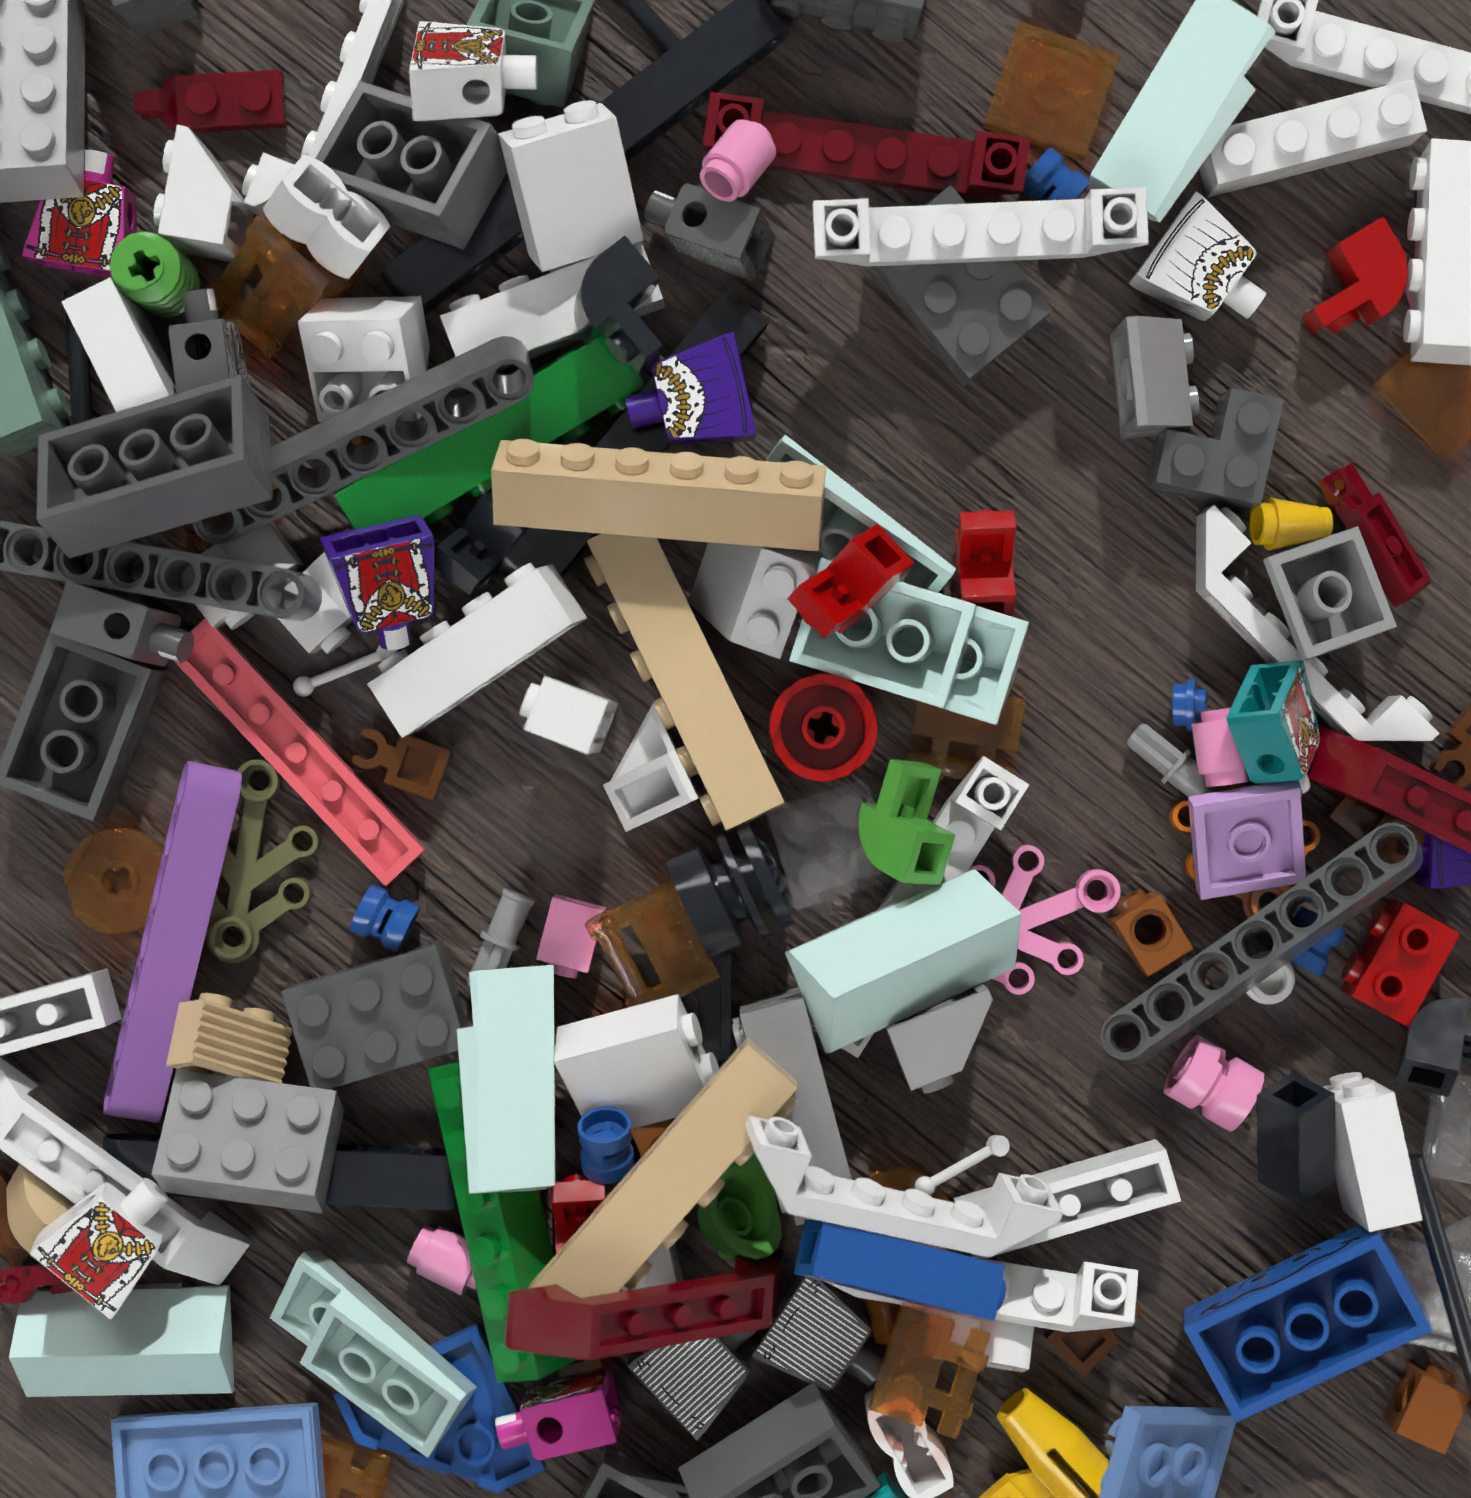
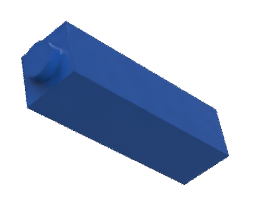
[794,1219,1006,1321]

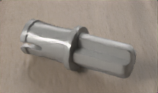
[1127,724,1227,797]
[467,888,535,987]

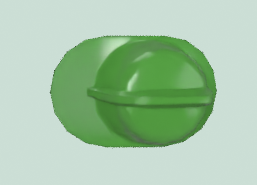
[697,1152,782,1260]

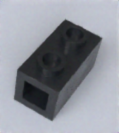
[1256,1072,1335,1205]

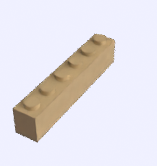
[491,439,826,551]
[584,534,785,832]
[529,1037,798,1298]

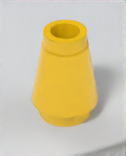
[1249,497,1333,550]

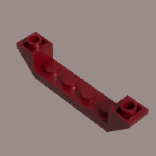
[703,92,1031,198]
[1307,726,1471,855]
[505,1249,784,1360]

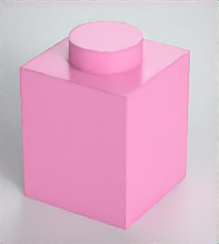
[536,894,607,978]

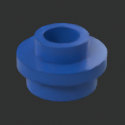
[1172,678,1208,731]

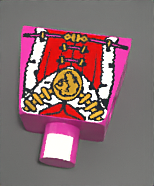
[22,150,137,278]
[495,1364,623,1461]

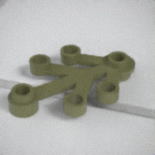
[206,759,321,963]

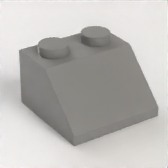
[1110,316,1199,439]
[1263,526,1397,661]
[688,542,821,659]
[885,983,993,1094]

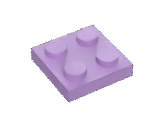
[1188,781,1306,900]

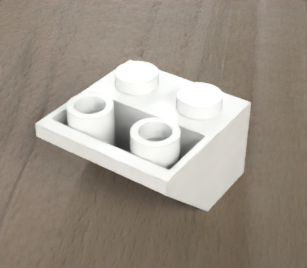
[153,125,253,265]
[298,296,430,422]

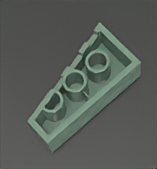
[0,243,71,457]

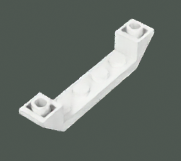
[242,0,405,217]
[1257,0,1471,115]
[813,187,1148,266]
[1196,505,1440,741]
[812,756,1029,1058]
[0,1057,253,1286]
[745,1116,1063,1257]
[827,1259,1138,1332]

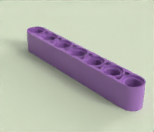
[103,761,242,1123]

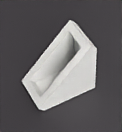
[603,703,699,832]

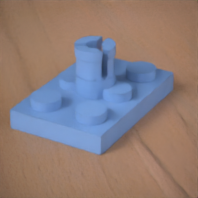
[1099,1406,1236,1498]

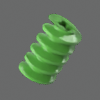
[110,231,200,318]

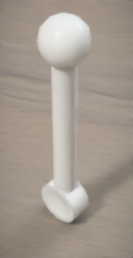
[293,645,398,697]
[914,1135,1010,1196]

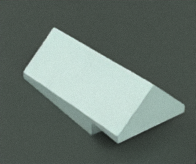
[1090,0,1276,222]
[765,435,956,593]
[789,558,1029,725]
[785,869,1021,1053]
[457,965,555,1194]
[270,1249,477,1458]
[9,1283,235,1397]

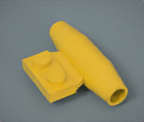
[978,1388,1109,1498]

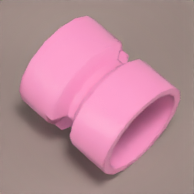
[1163,1034,1264,1132]

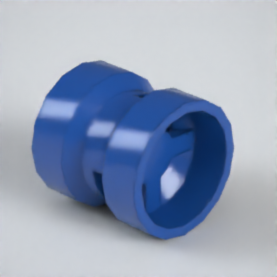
[1023,146,1090,201]
[349,883,421,954]
[1291,905,1347,977]
[578,1107,634,1184]

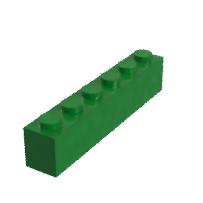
[332,333,645,529]
[428,1058,577,1383]

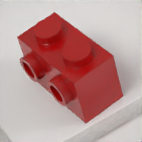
[1340,899,1460,1027]

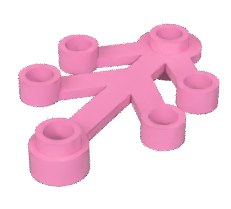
[967,845,1121,995]

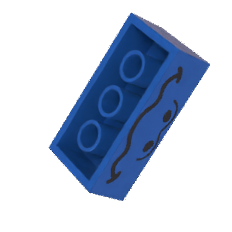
[1184,1224,1432,1423]

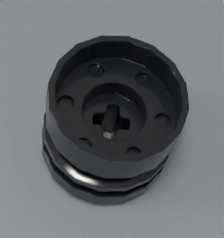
[665,822,795,962]

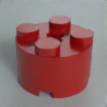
[769,674,878,782]

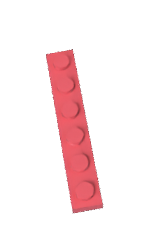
[173,618,426,886]

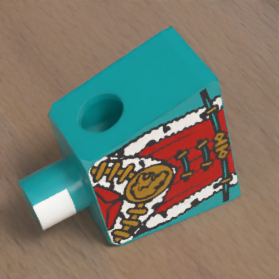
[1226,660,1320,795]

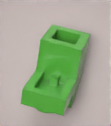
[858,759,956,885]

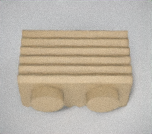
[166,993,293,1084]

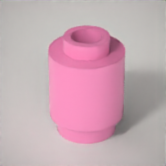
[700,120,776,202]
[1191,708,1249,787]
[407,1224,477,1296]

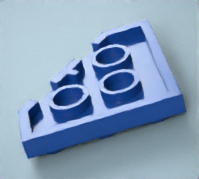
[333,1322,547,1493]

